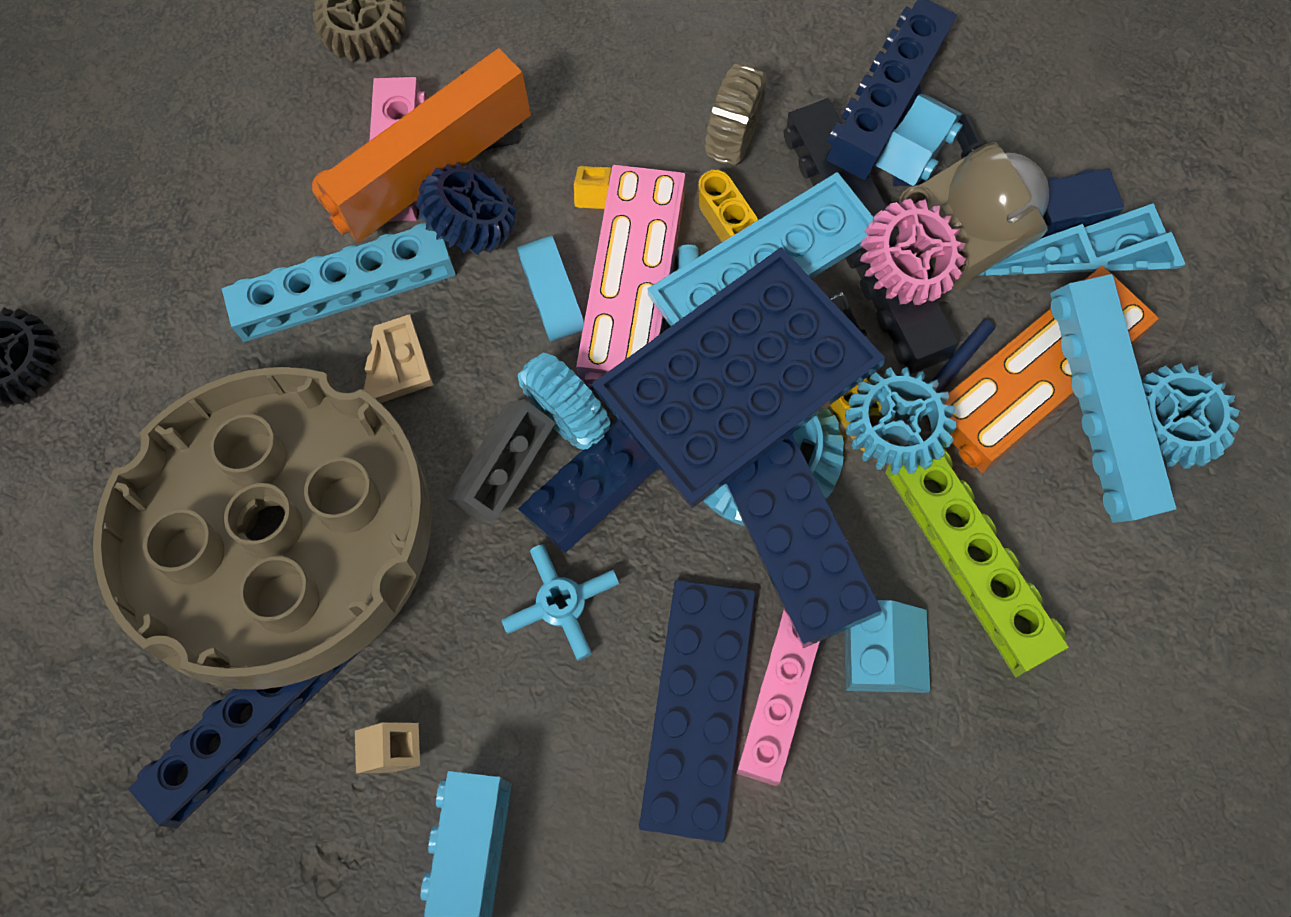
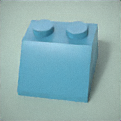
[844,600,930,693]

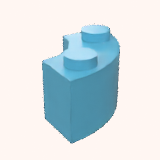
[875,94,963,186]

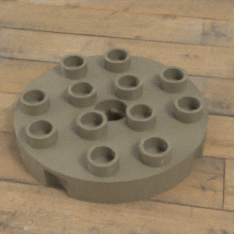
[93,367,432,689]

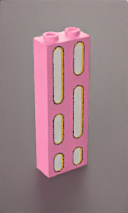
[576,165,685,387]

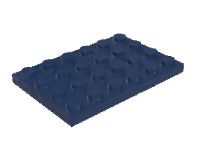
[592,247,885,509]

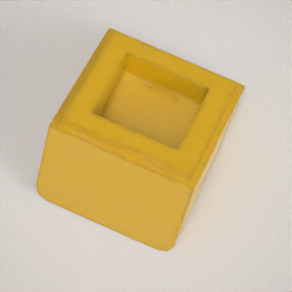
[574,166,612,209]

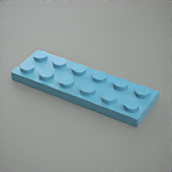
[647,172,874,326]

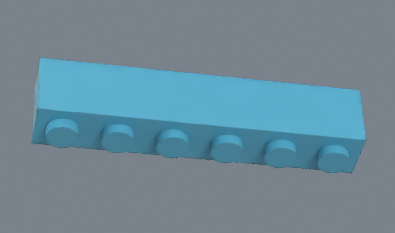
[1050,274,1176,523]

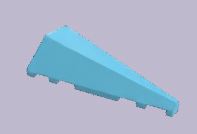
[978,203,1185,276]

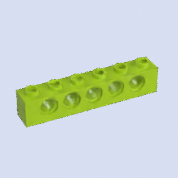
[885,448,1069,678]

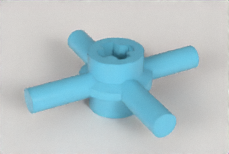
[501,544,619,661]

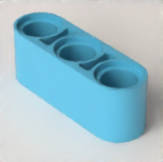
[517,235,584,342]

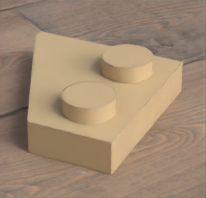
[364,314,434,403]

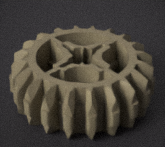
[312,0,408,63]
[705,64,768,165]

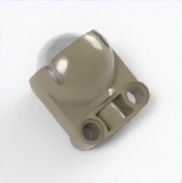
[899,142,1049,289]

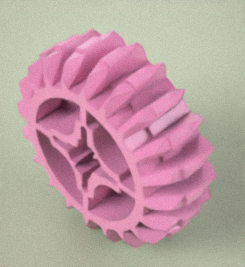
[860,198,966,305]

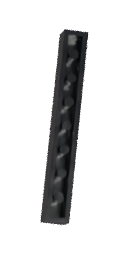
[783,98,959,374]

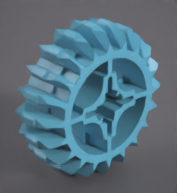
[518,352,610,450]
[1142,363,1240,470]
[845,367,956,475]

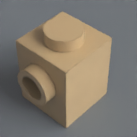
[355,723,420,774]

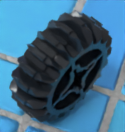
[0,307,62,408]

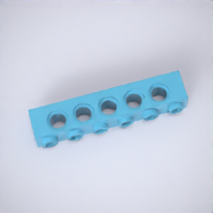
[221,223,456,342]

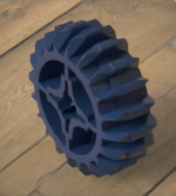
[416,162,517,255]

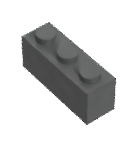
[446,400,556,522]

